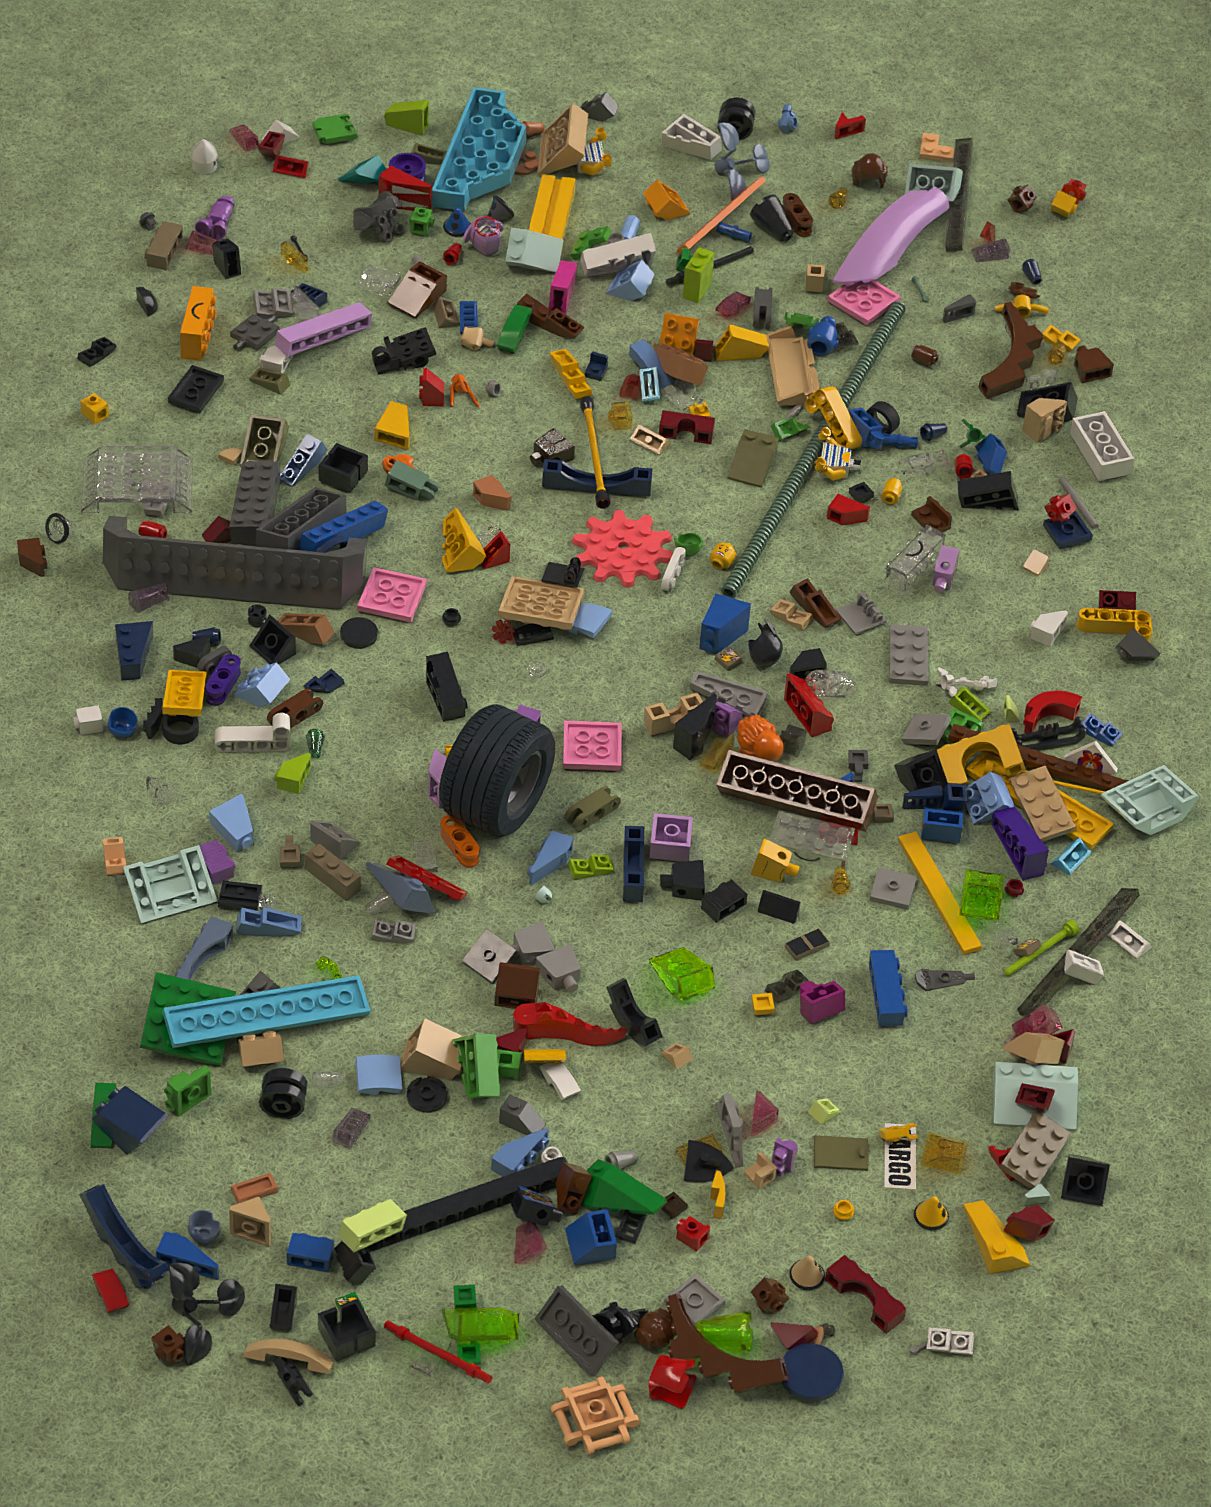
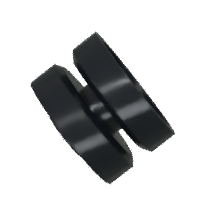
[717,97,756,140]
[259,1068,308,1119]

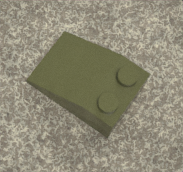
[240,414,289,465]
[727,429,779,488]

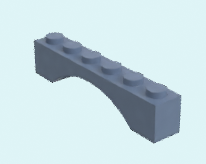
[175,916,233,980]

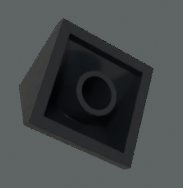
[249,615,296,665]

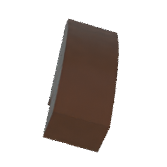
[789,578,841,628]

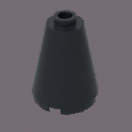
[750,194,794,241]

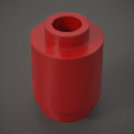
[954,454,973,479]
[138,521,168,538]

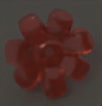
[492,620,515,644]

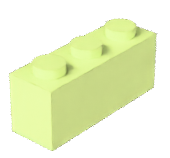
[338,1199,407,1252]

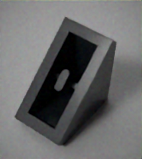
[173,636,210,668]

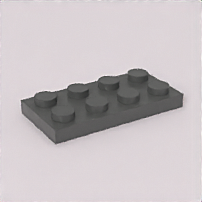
[535,1286,619,1376]

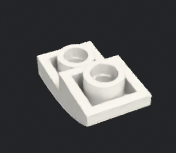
[539,1063,581,1100]
[927,1328,974,1355]

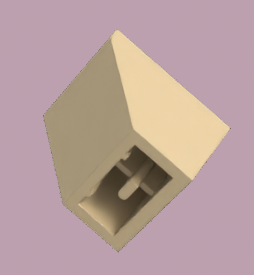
[1022,398,1067,442]
[236,1031,284,1067]
[1003,1032,1065,1065]

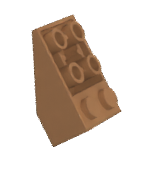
[653,343,709,386]

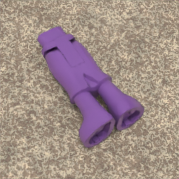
[195,195,234,240]

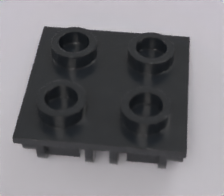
[541,557,585,588]

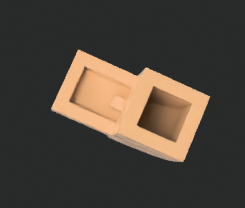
[102,837,126,876]

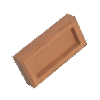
[231,1173,278,1204]

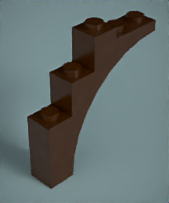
[978,301,1043,399]
[666,1294,789,1393]

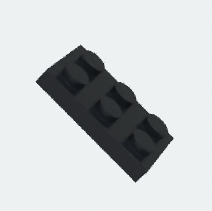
[168,365,224,413]

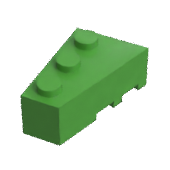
[452,1034,500,1099]

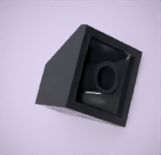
[894,750,948,800]
[1061,1153,1110,1206]

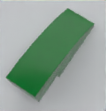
[497,304,532,354]
[90,1083,116,1148]

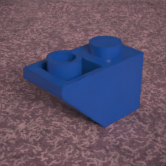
[975,433,1007,474]

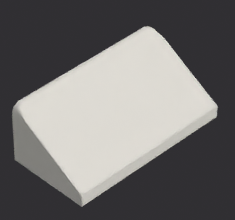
[1108,920,1152,959]
[1064,950,1104,984]

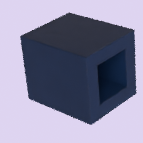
[941,783,968,811]

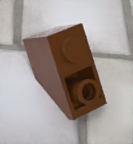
[17,538,47,577]
[556,1162,592,1214]

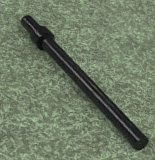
[666,246,754,286]

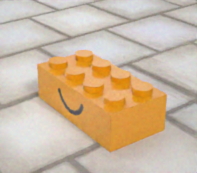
[180,286,217,361]

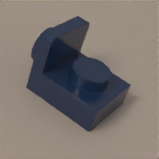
[584,352,608,381]

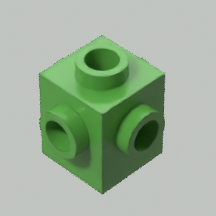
[409,207,435,236]

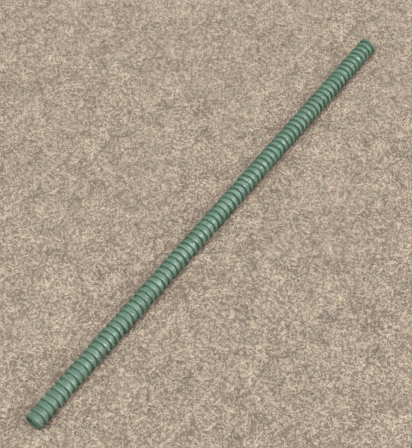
[721,301,906,598]

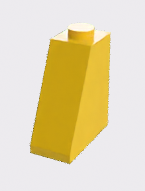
[713,324,769,361]
[375,401,409,450]

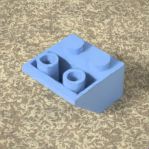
[234,662,290,707]
[965,772,1015,824]

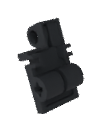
[372,327,436,375]

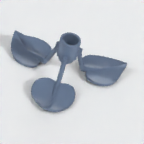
[714,123,770,201]

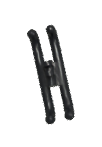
[1011,717,1087,751]

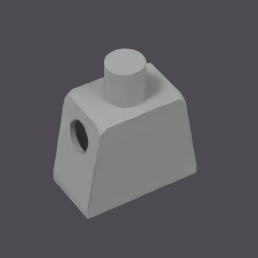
[510,922,555,965]
[535,945,580,993]

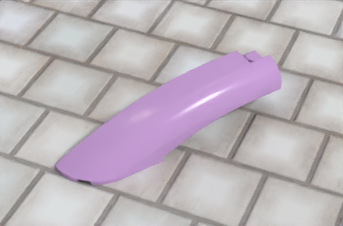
[833,187,949,285]

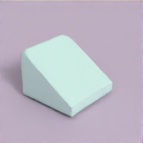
[1022,1184,1051,1205]

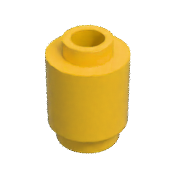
[881,478,902,504]

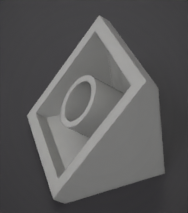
[310,820,360,860]

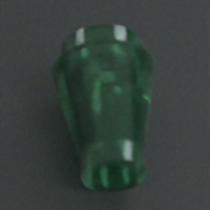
[306,729,325,758]

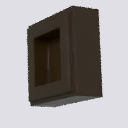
[661,1191,688,1219]

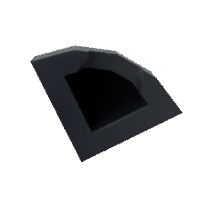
[136,287,158,317]

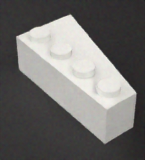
[580,233,656,277]

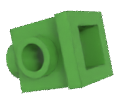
[497,1049,522,1081]

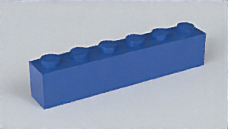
[298,500,388,552]

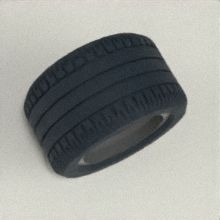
[439,704,555,837]

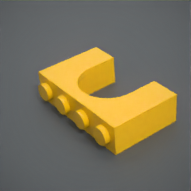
[937,724,1026,787]

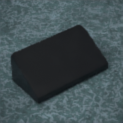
[758,890,801,924]

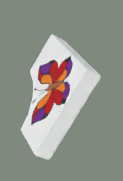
[1064,741,1118,775]

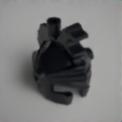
[592,1302,649,1344]

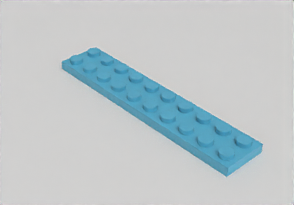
[162,975,370,1048]

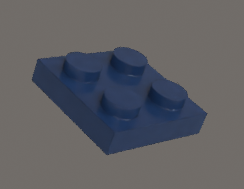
[1043,511,1093,549]

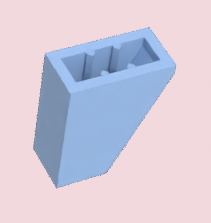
[209,794,253,852]

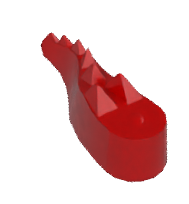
[513,1002,627,1046]

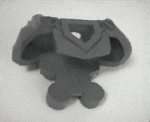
[353,191,403,242]

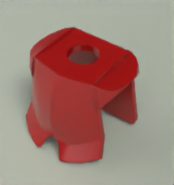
[648,1355,697,1409]

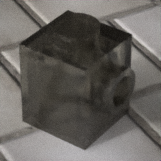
[779,724,807,758]

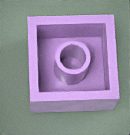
[649,813,693,862]

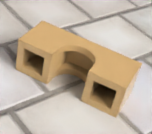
[644,693,703,736]

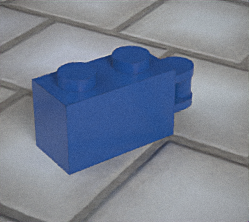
[848,407,885,449]

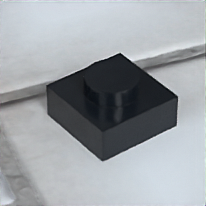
[848,482,874,503]

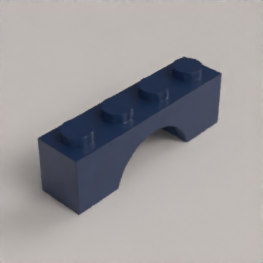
[623,826,645,902]

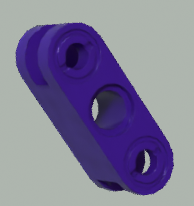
[205,654,241,706]

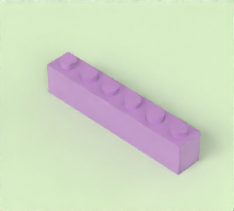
[275,302,372,356]

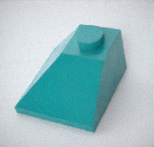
[338,155,386,184]

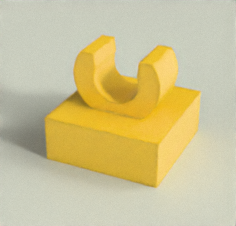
[689,401,711,417]

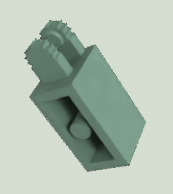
[384,460,440,500]

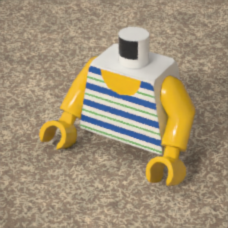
[574,127,612,176]
[814,427,861,481]

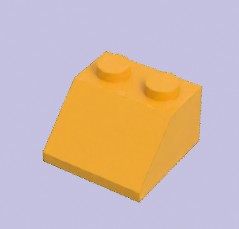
[643,179,690,220]

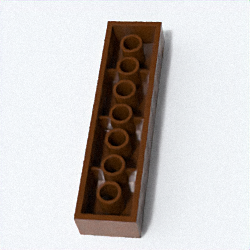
[716,750,878,832]

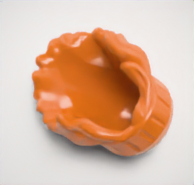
[737,714,784,762]

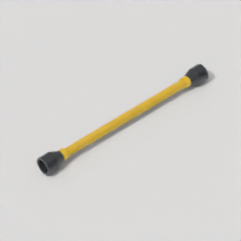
[579,396,610,509]

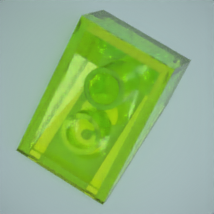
[649,947,716,1001]

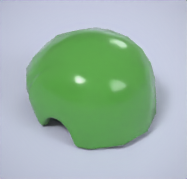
[674,533,703,556]

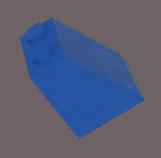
[699,594,751,654]

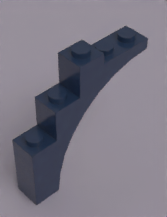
[79,1184,169,1289]

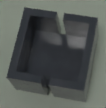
[318,443,368,493]
[318,1298,376,1362]

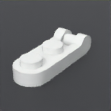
[661,547,685,592]

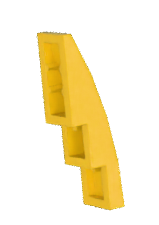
[550,349,592,399]

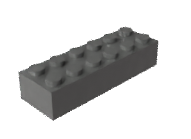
[229,461,281,545]
[256,487,346,550]

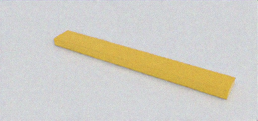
[898,832,982,955]

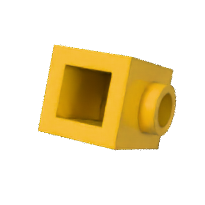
[1050,190,1078,218]
[80,393,109,424]

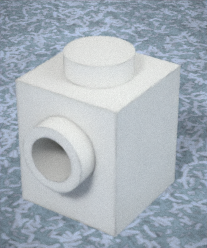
[73,705,103,735]

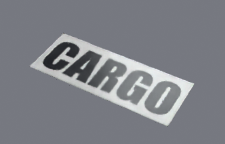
[885,1123,916,1189]

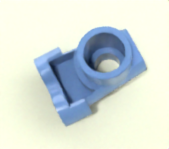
[778,104,798,134]

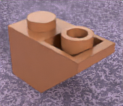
[473,475,511,511]

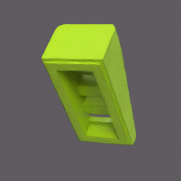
[948,686,991,721]

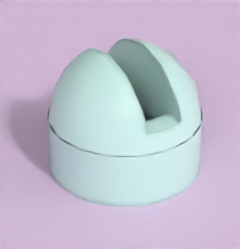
[535,886,552,904]

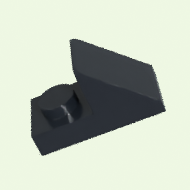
[269,1284,297,1330]

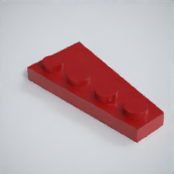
[386,855,468,901]

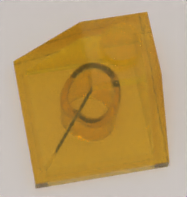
[920,1132,969,1175]

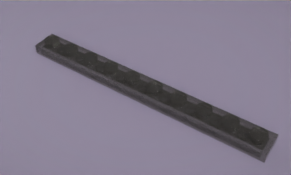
[945,138,973,252]
[1017,888,1140,1017]

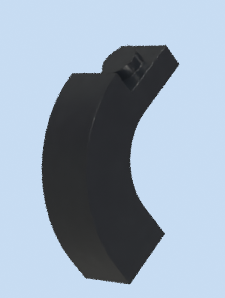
[606,978,663,1046]

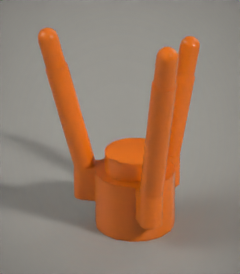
[449,374,479,407]

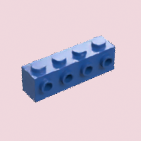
[868,950,907,1026]

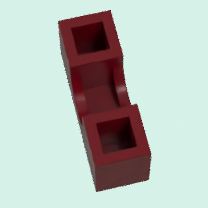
[659,410,715,444]

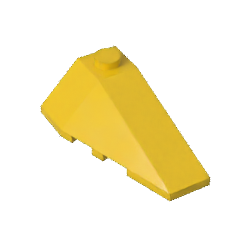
[442,507,486,573]
[963,1200,1030,1274]

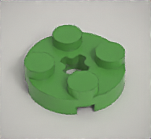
[784,312,819,329]

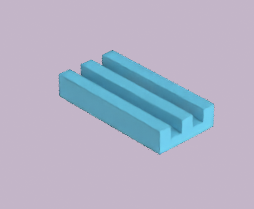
[639,367,661,403]

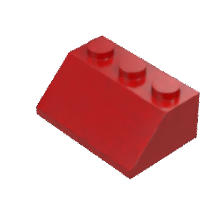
[784,673,834,737]

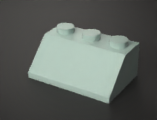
[905,163,963,202]

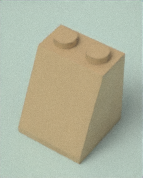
[400,1018,464,1080]

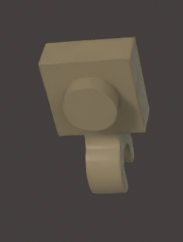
[280,835,300,867]

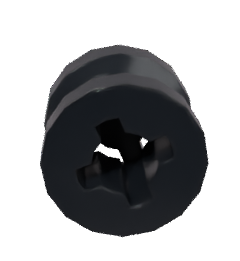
[248,604,267,628]

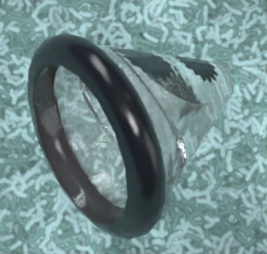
[45,513,76,544]

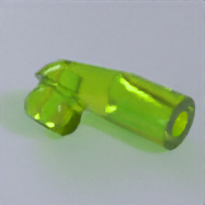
[315,956,342,980]

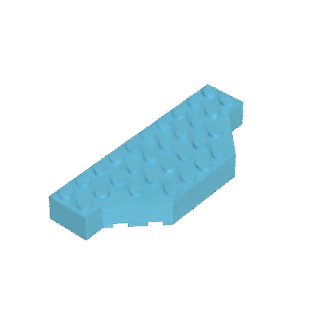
[432,87,526,211]

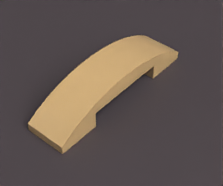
[243,1339,334,1374]

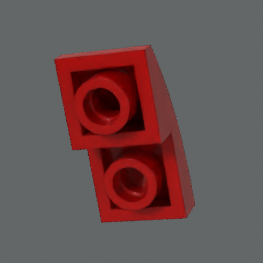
[92,1268,129,1313]

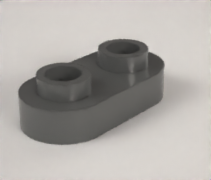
[197,646,232,674]

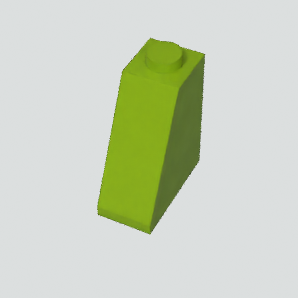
[384,100,429,136]

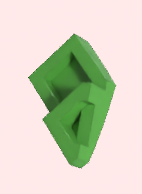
[771,417,810,442]

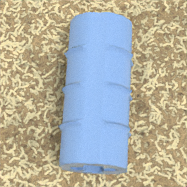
[620,215,640,240]

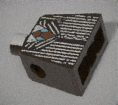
[530,428,575,465]

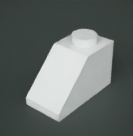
[259,346,294,373]
[1029,610,1068,647]

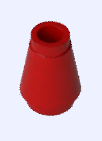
[443,243,462,265]

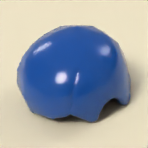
[107,707,138,738]

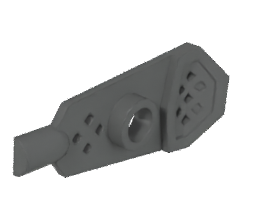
[915,969,975,991]

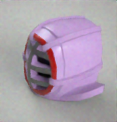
[463,216,503,256]

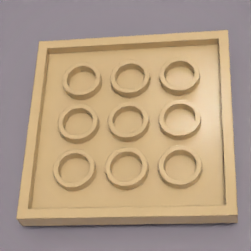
[498,576,585,630]

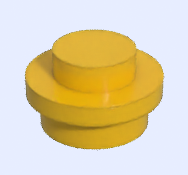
[833,1200,854,1220]

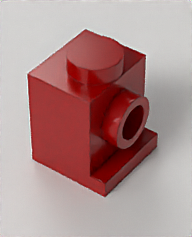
[676,1216,711,1252]

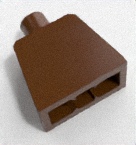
[1074,345,1114,383]

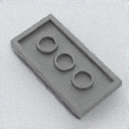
[889,624,928,686]

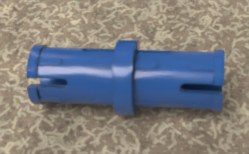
[717,222,752,242]
[882,433,918,448]

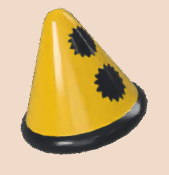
[914,1196,949,1230]

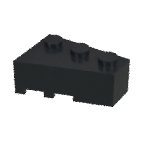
[957,471,1019,510]
[426,651,468,722]

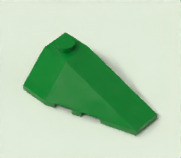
[581,1159,667,1215]

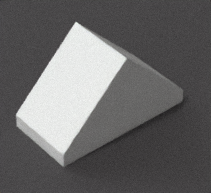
[262,120,299,144]

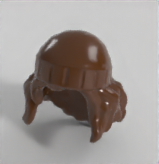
[851,153,888,188]

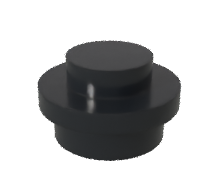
[442,608,461,625]

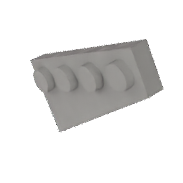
[690,671,768,717]

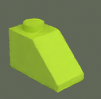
[274,753,311,794]

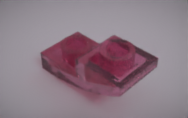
[715,292,751,317]

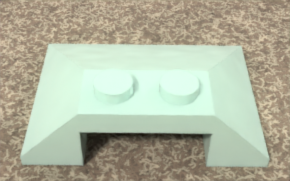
[1101,765,1199,835]
[123,845,217,924]

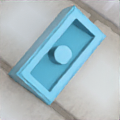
[1051,837,1092,875]

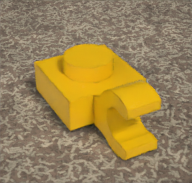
[878,1123,918,1142]

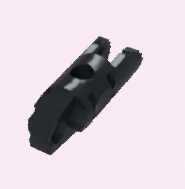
[273,1356,313,1407]

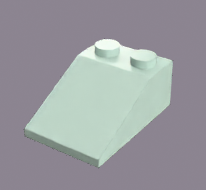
[505,228,564,273]

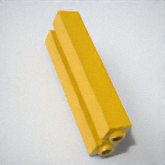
[529,174,576,239]

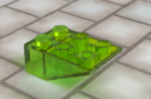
[959,869,1005,922]

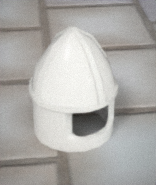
[191,139,218,175]

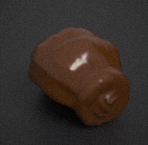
[634,1308,675,1349]

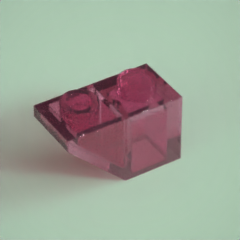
[1012,1004,1063,1037]

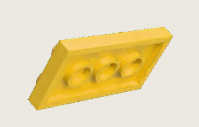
[163,670,207,717]

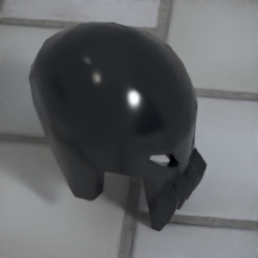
[748,619,783,667]

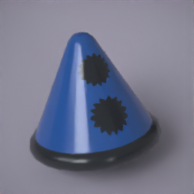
[443,208,471,237]

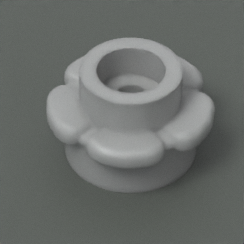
[485,380,501,397]

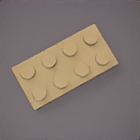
[1009,766,1076,842]

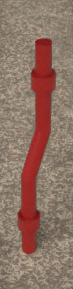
[384,1320,493,1384]

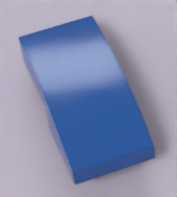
[1078,713,1123,746]

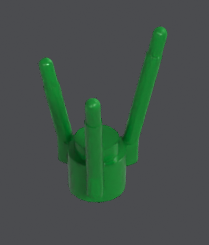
[959,419,986,448]

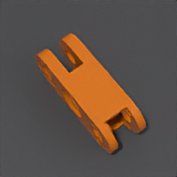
[440,815,479,868]

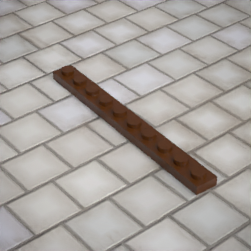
[947,724,1129,792]

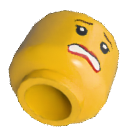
[709,542,737,570]

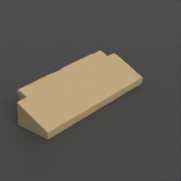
[766,326,820,405]

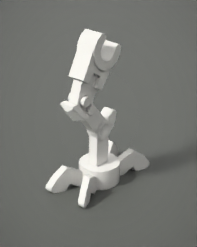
[936,667,998,697]

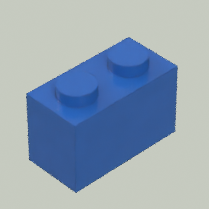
[286,1232,335,1273]

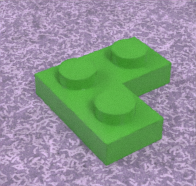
[570,226,611,260]

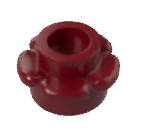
[1005,879,1024,897]

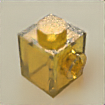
[608,401,632,430]

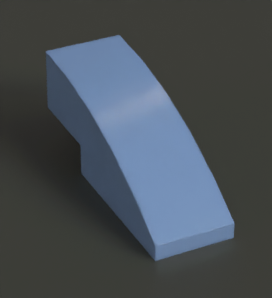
[629,339,674,390]
[236,907,302,936]

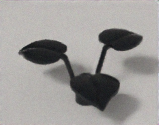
[168,1263,245,1365]

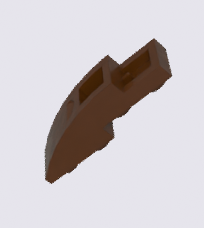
[517,293,584,339]

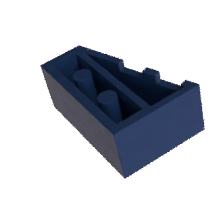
[115,621,154,681]

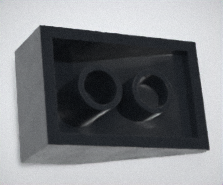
[1017,382,1078,422]
[673,694,717,760]

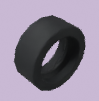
[866,401,900,434]
[162,714,199,745]

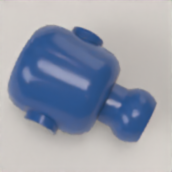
[807,316,839,356]

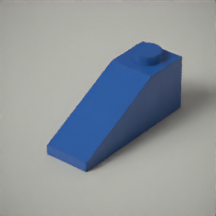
[156,1231,219,1280]

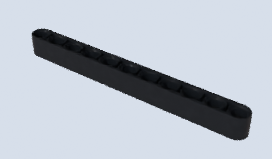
[367,1157,568,1252]

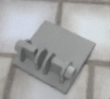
[836,592,887,635]

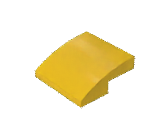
[523,1049,566,1063]

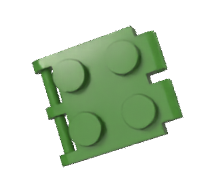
[312,113,358,144]

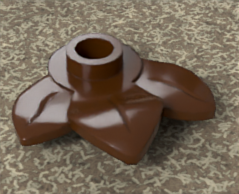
[1008,282,1040,299]

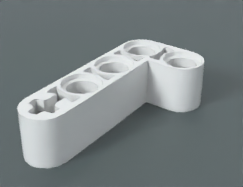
[215,713,290,752]

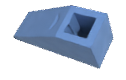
[280,434,328,487]
[527,831,574,885]
[491,1128,550,1177]

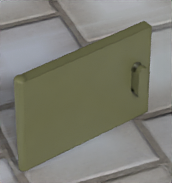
[814,1135,868,1171]

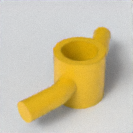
[995,295,1049,319]

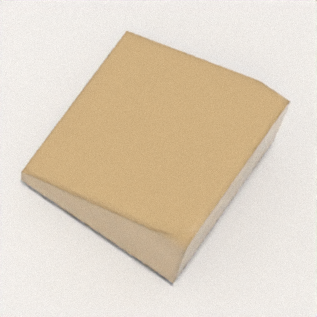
[1023,549,1049,576]
[661,1043,692,1069]

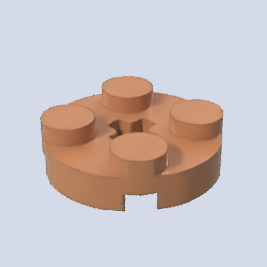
[514,150,539,175]

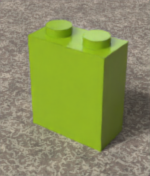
[683,247,715,303]

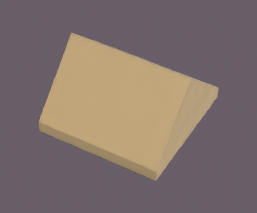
[229,1197,271,1247]

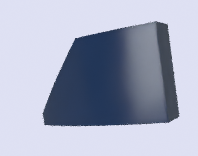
[303,668,345,693]

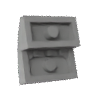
[253,287,293,319]

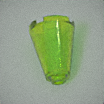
[694,1311,753,1355]

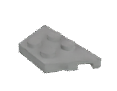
[715,1093,744,1168]

